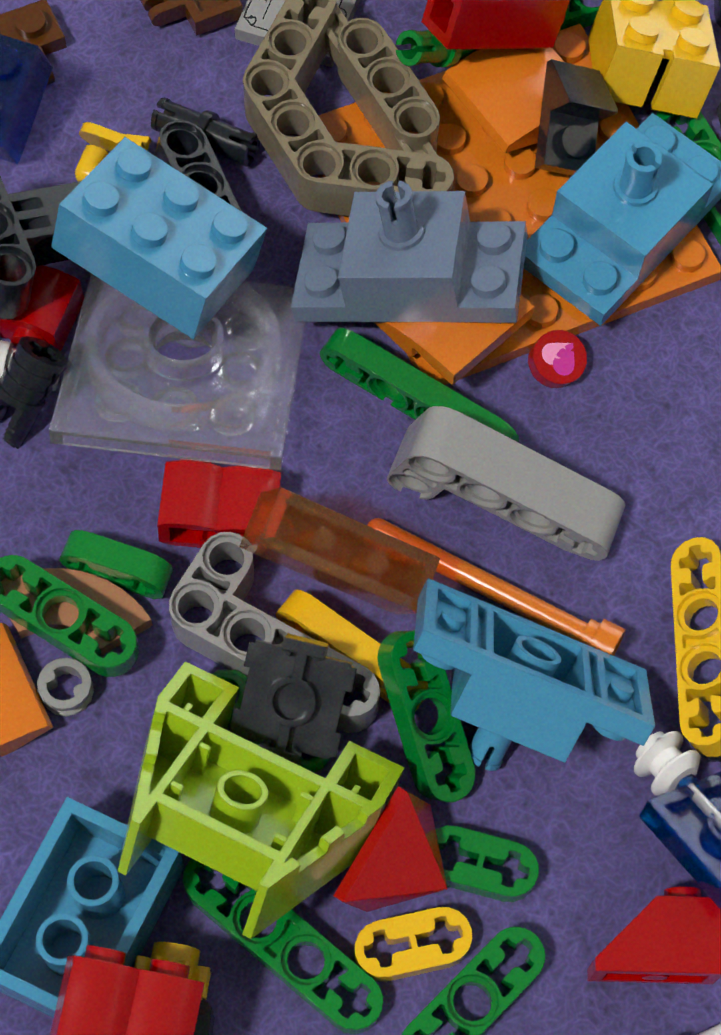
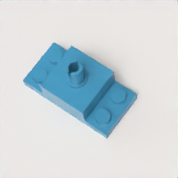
[524,113,721,326]
[413,578,655,771]

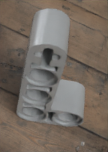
[387,406,625,561]
[169,532,380,733]

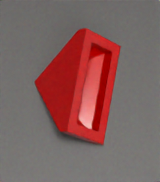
[333,786,448,912]

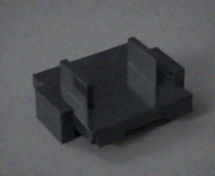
[229,633,357,765]

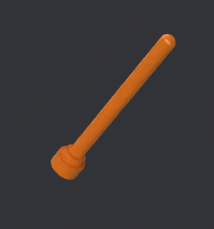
[367,518,626,656]

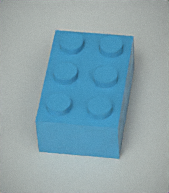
[51,137,267,340]
[0,797,184,1018]

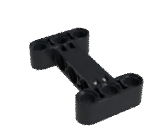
[0,120,241,319]

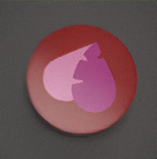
[528,330,587,388]

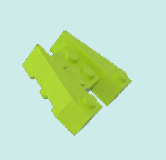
[117,661,405,939]

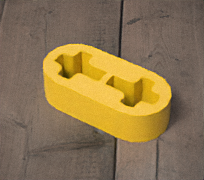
[354,907,472,982]

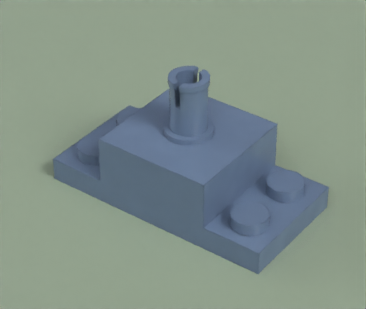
[291,181,528,323]

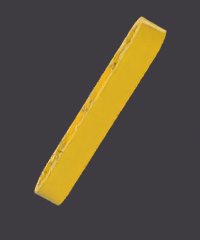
[671,537,721,757]

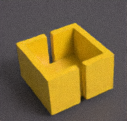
[588,0,720,119]

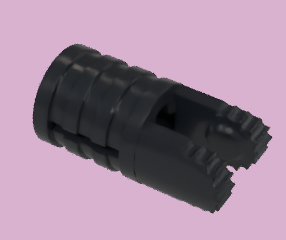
[0,336,67,449]

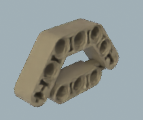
[243,0,454,216]

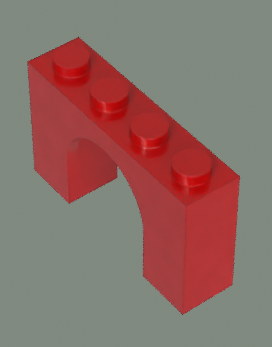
[421,0,570,49]

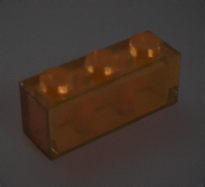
[239,487,440,614]

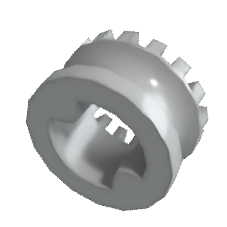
[37,658,94,717]

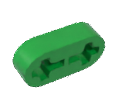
[59,530,174,599]
[436,825,539,902]

